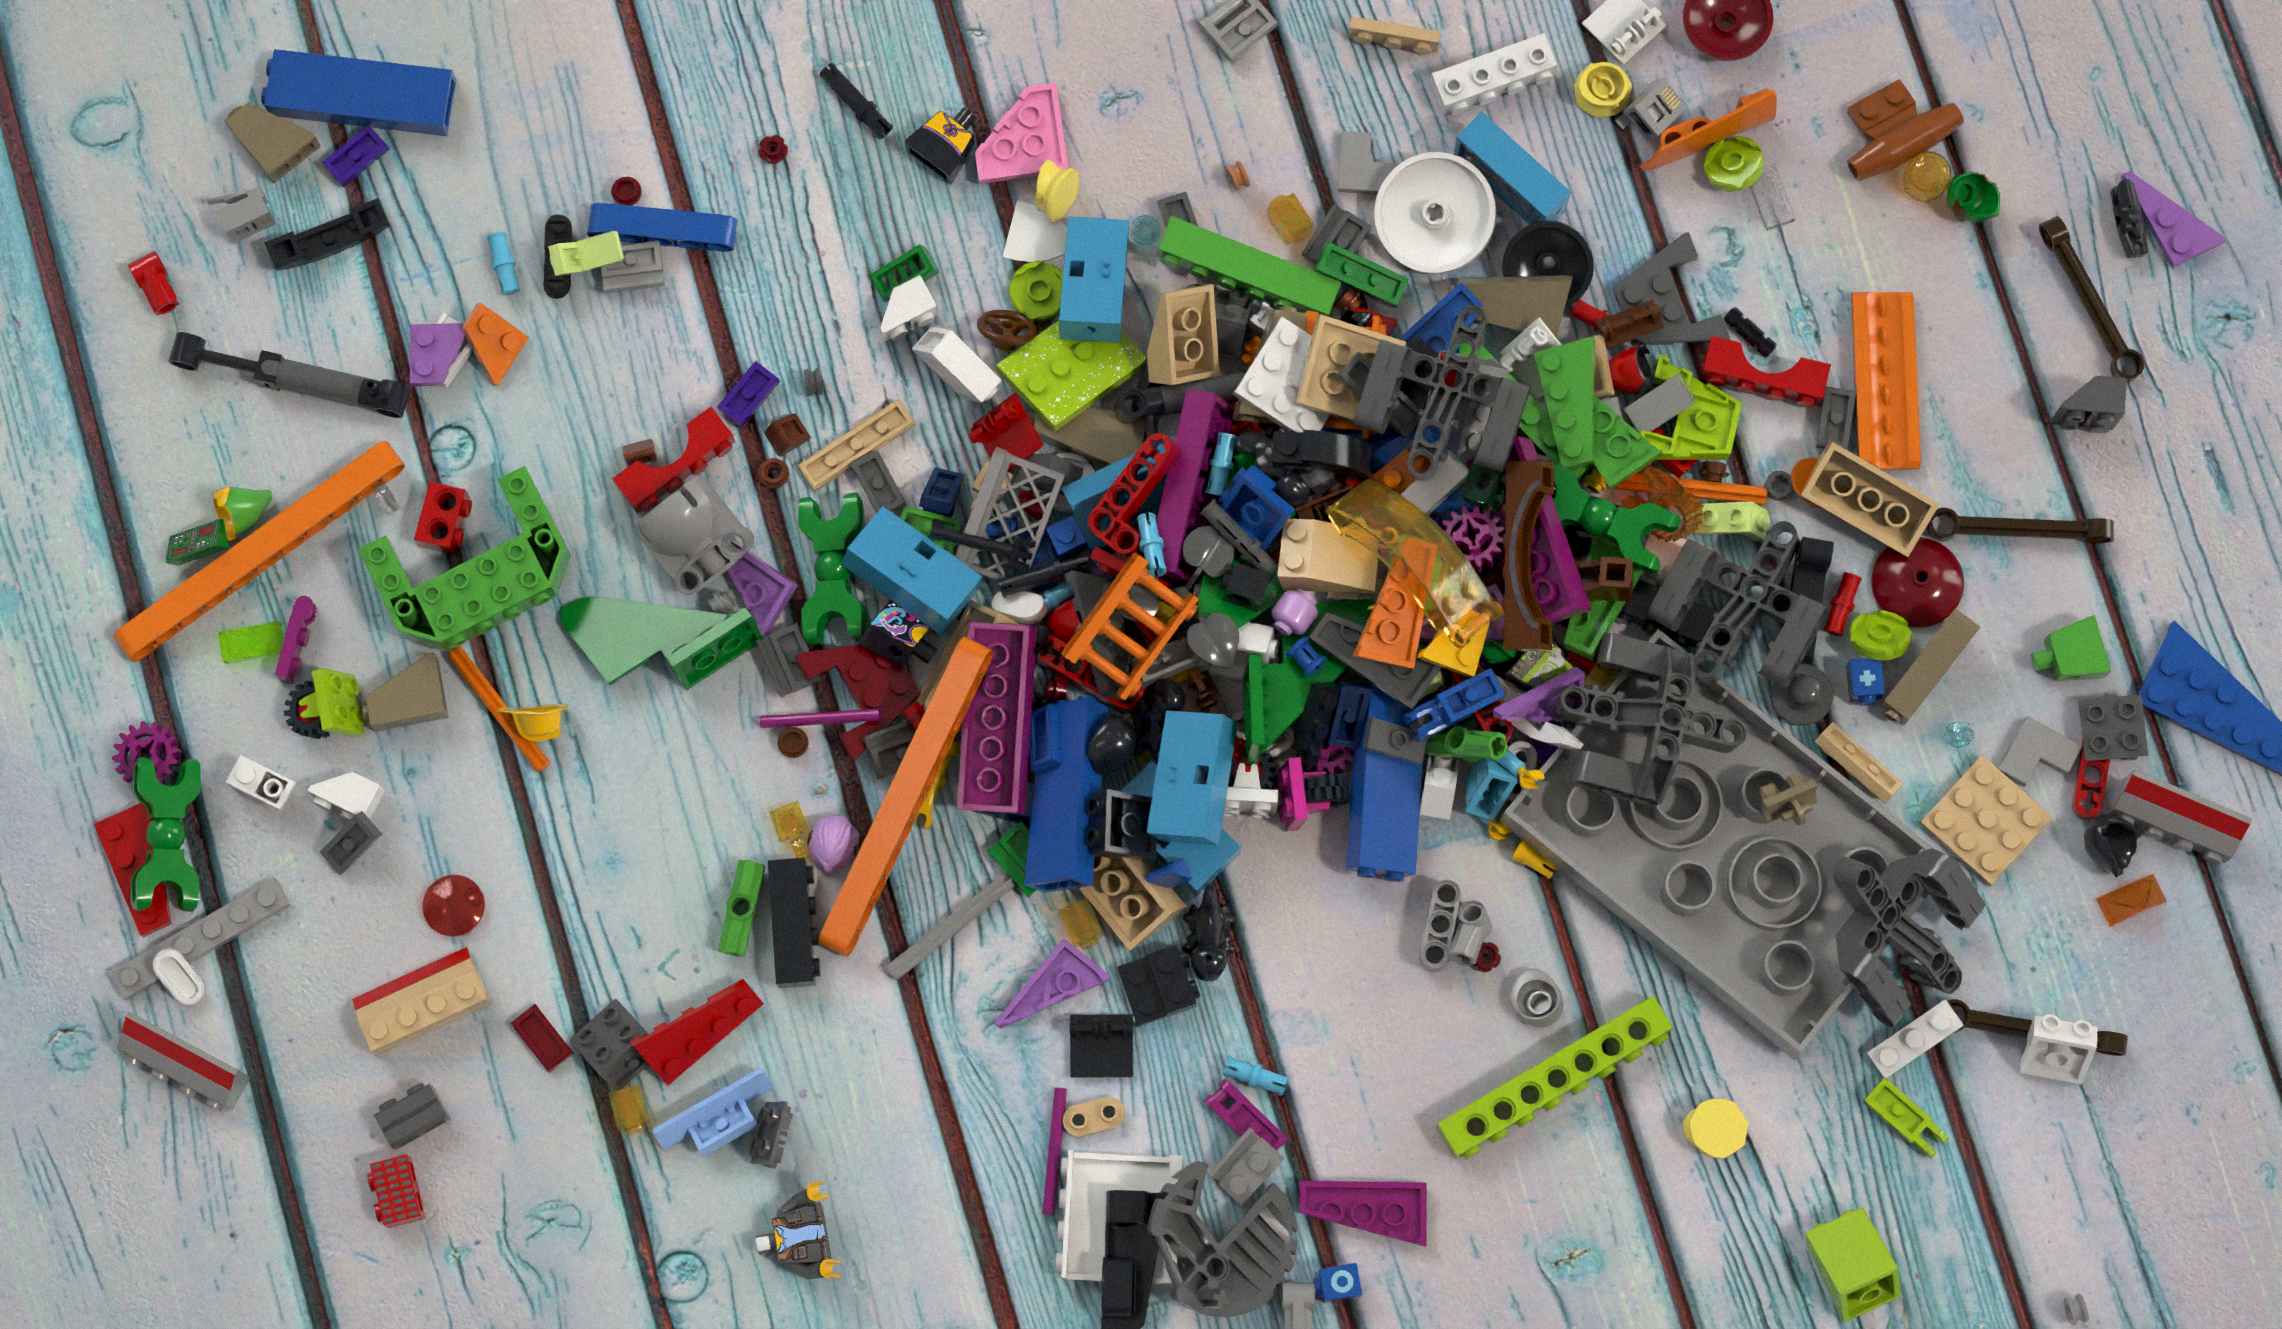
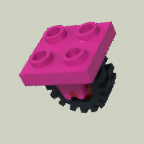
[1275,757,1350,831]

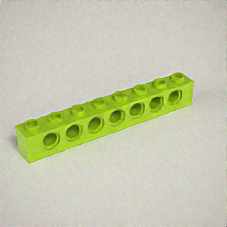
[1436,995,1673,1160]

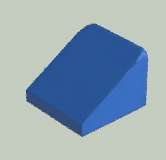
[1145,858,1192,888]

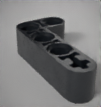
[1787,537,1834,665]

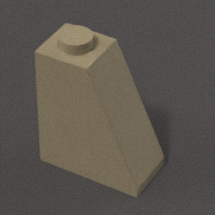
[224,103,321,183]
[362,652,449,732]

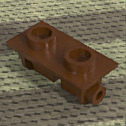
[1596,299,1664,350]

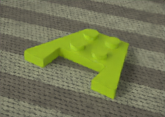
[1640,354,1742,460]

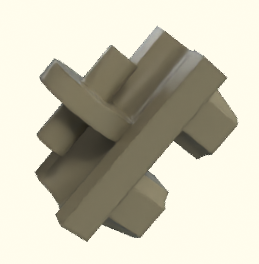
[1759,772,1818,826]

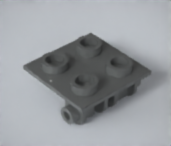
[2078,694,2148,762]
[750,1101,793,1169]

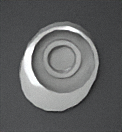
[1509,969,1564,1028]

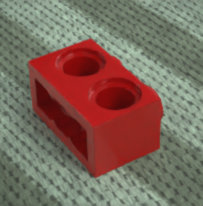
[414,482,472,555]

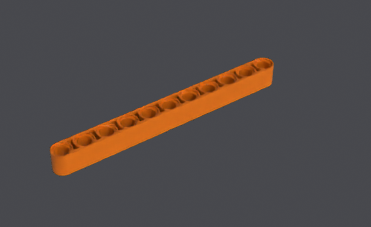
[113,441,405,662]
[818,636,993,957]

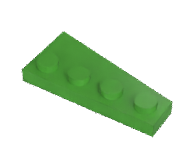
[1534,336,1595,469]
[1593,394,1663,490]
[1564,535,1643,660]

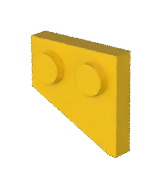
[1417,607,1491,677]

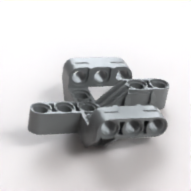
[1353,305,1531,481]
[1647,521,1829,687]
[1554,633,1747,806]
[1833,848,1986,1028]

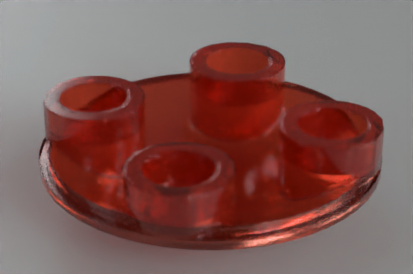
[422,875,485,937]

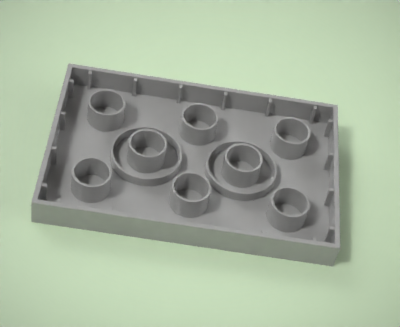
[1500,629,1934,1060]

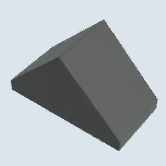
[1016,453,1084,496]

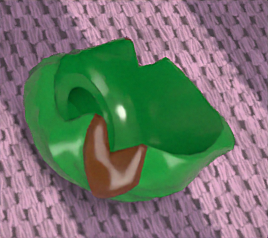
[1947,172,2000,222]

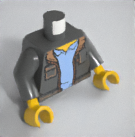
[756,1181,841,1279]

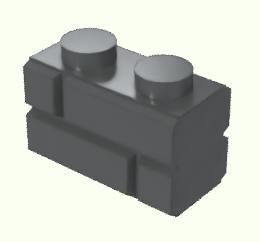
[374,1083,451,1150]

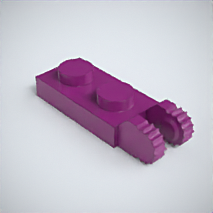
[275,595,317,684]

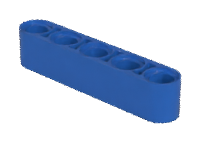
[587,203,737,252]

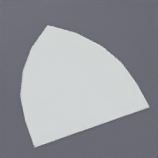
[1003,201,1067,262]

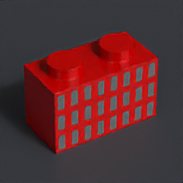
[367,1154,426,1228]

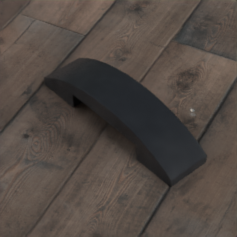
[264,198,390,271]

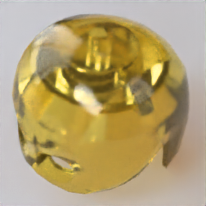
[1903,151,1951,203]

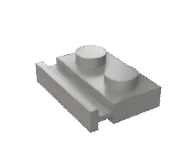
[601,241,665,293]
[1208,1128,1285,1206]

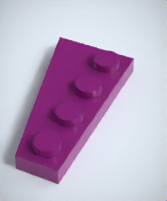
[1299,1181,1427,1247]

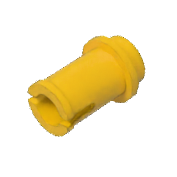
[1583,466,1606,494]

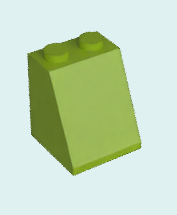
[1805,1207,1901,1323]

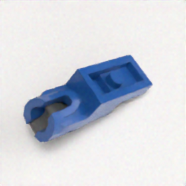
[1403,668,1506,743]

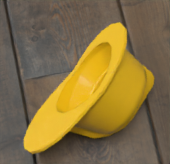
[494,704,569,742]

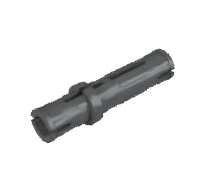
[1200,499,1279,575]

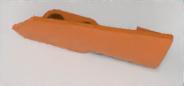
[1640,88,1777,170]

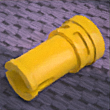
[1511,840,1557,879]

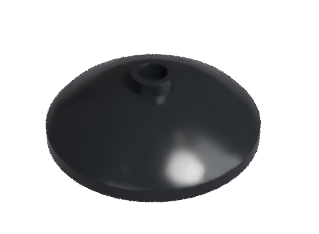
[1502,220,1594,308]

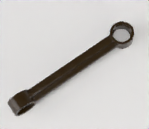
[2039,216,2144,383]
[1927,508,2114,544]
[1947,999,2128,1056]

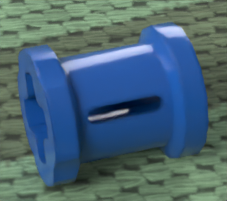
[983,514,1018,544]
[1286,636,1327,678]

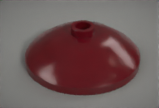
[1683,0,1774,61]
[1871,537,1964,628]

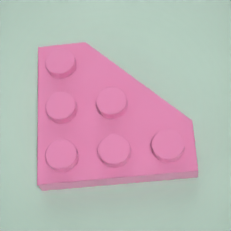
[975,83,1068,184]

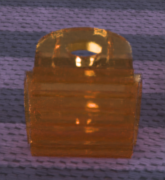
[1621,467,1705,543]

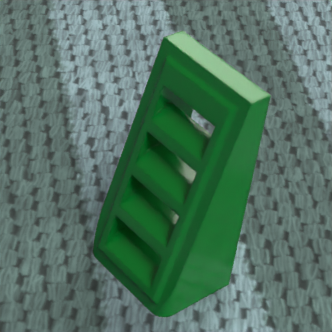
[869,244,940,302]

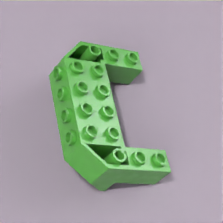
[358,466,571,652]

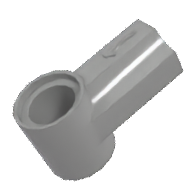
[1448,900,1492,967]
[1282,1283,1315,1329]

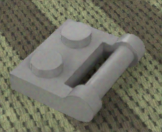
[1197,0,1277,62]

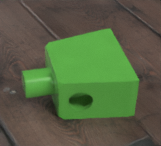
[2031,615,2111,681]

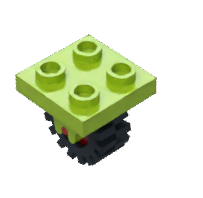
[284,668,365,739]

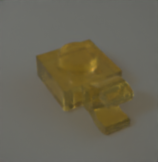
[769,801,809,858]

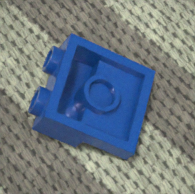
[1218,464,1295,551]

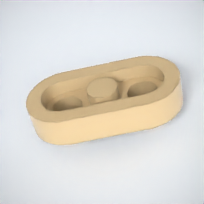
[1063,1097,1125,1138]

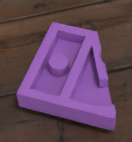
[410,323,465,387]

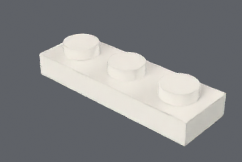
[1867,999,1964,1078]

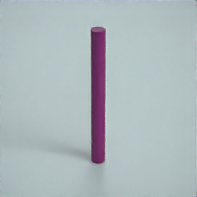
[760,708,882,728]
[1042,1088,1067,1215]

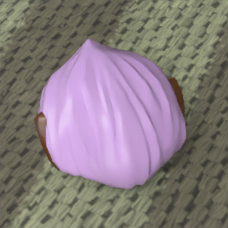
[807,814,860,875]

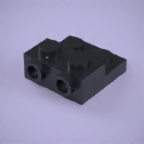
[1086,789,1157,862]
[1117,945,1201,1027]

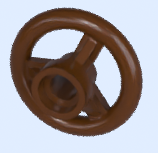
[977,310,1037,351]

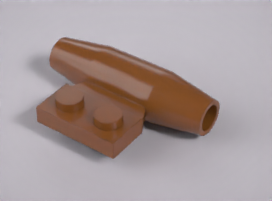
[1847,79,1964,181]

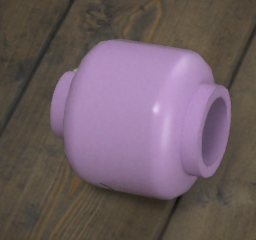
[1272,588,1318,636]

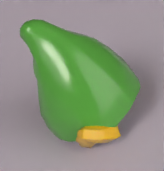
[213,486,272,542]

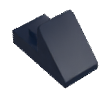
[919,467,964,518]
[1326,682,1372,749]

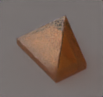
[2096,874,2167,927]

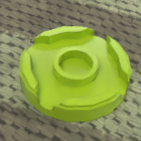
[1704,136,1764,192]
[1009,261,1063,322]
[1849,610,1912,661]

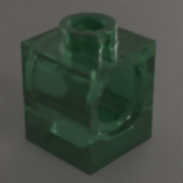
[1460,463,1506,513]

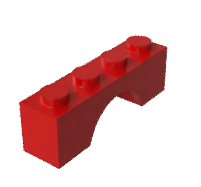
[1700,335,1831,408]
[612,406,735,514]

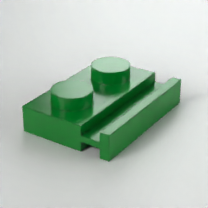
[987,821,1036,898]

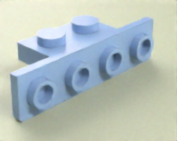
[652,1068,774,1157]

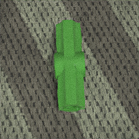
[1425,725,1508,763]
[717,860,766,957]

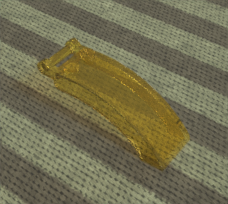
[1325,479,1503,648]

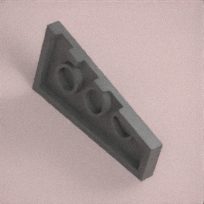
[1064,570,1131,700]

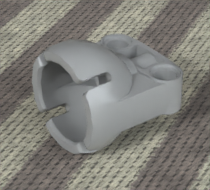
[633,474,754,595]

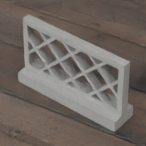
[955,447,1065,586]

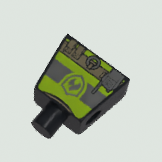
[1500,636,1575,692]

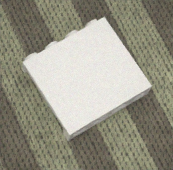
[1056,1150,1182,1286]

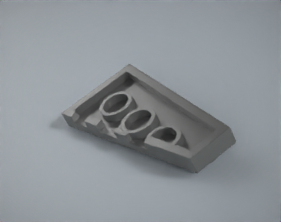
[1309,612,1442,711]

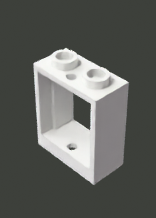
[912,327,1001,403]
[1197,622,1281,681]

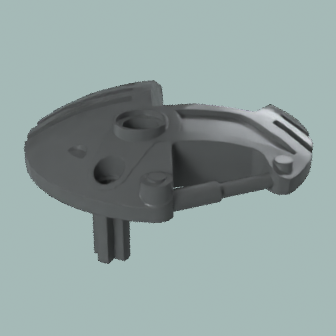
[1147,1161,1297,1317]

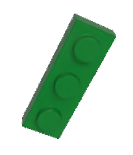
[1314,242,1409,307]

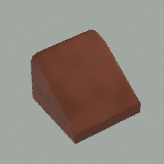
[765,413,811,457]
[623,439,657,466]

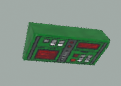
[166,519,229,566]

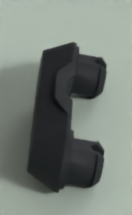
[543,214,572,299]

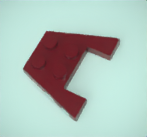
[794,644,920,762]

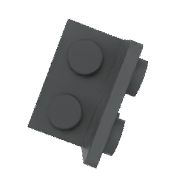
[570,999,649,1093]

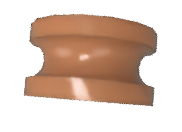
[1225,161,1250,191]

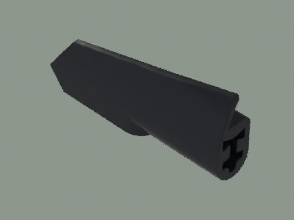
[1101,1190,1167,1329]

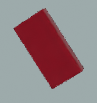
[510,1004,574,1073]

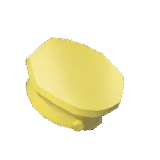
[1574,62,1633,118]
[1035,160,1079,223]
[1683,1098,1748,1159]

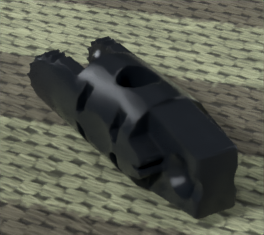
[2110,179,2148,258]

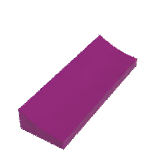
[1146,389,1234,587]
[1466,436,1592,624]
[957,622,1037,814]

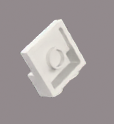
[2019,1014,2098,1084]

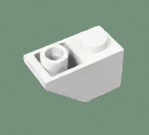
[880,275,939,342]
[226,755,296,810]
[1419,755,1460,820]
[308,772,385,821]

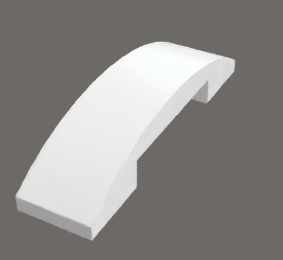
[1495,675,1584,750]

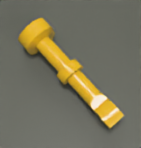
[918,742,961,830]

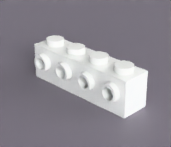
[1430,33,1557,116]

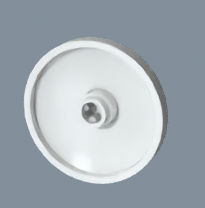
[1374,152,1496,274]

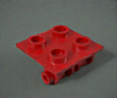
[968,393,1044,472]

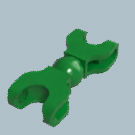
[1547,461,1681,574]
[798,492,868,645]
[130,757,201,912]

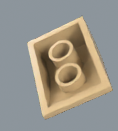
[1147,284,1220,385]
[1277,519,1382,594]

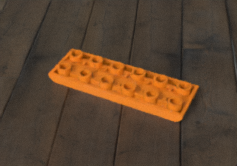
[1851,292,1921,470]

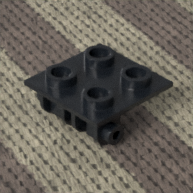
[1070,1014,1133,1078]

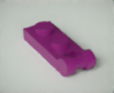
[1203,1078,1288,1151]

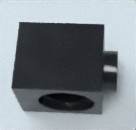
[1220,562,1271,612]

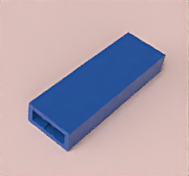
[261,49,456,136]
[1346,682,1427,882]
[1024,695,1108,893]

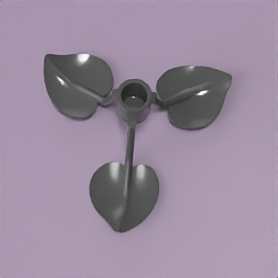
[1105,525,1239,668]

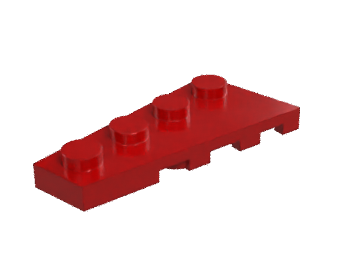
[94,803,172,937]
[630,979,764,1086]

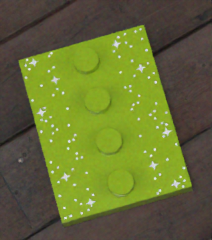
[996,320,1147,432]

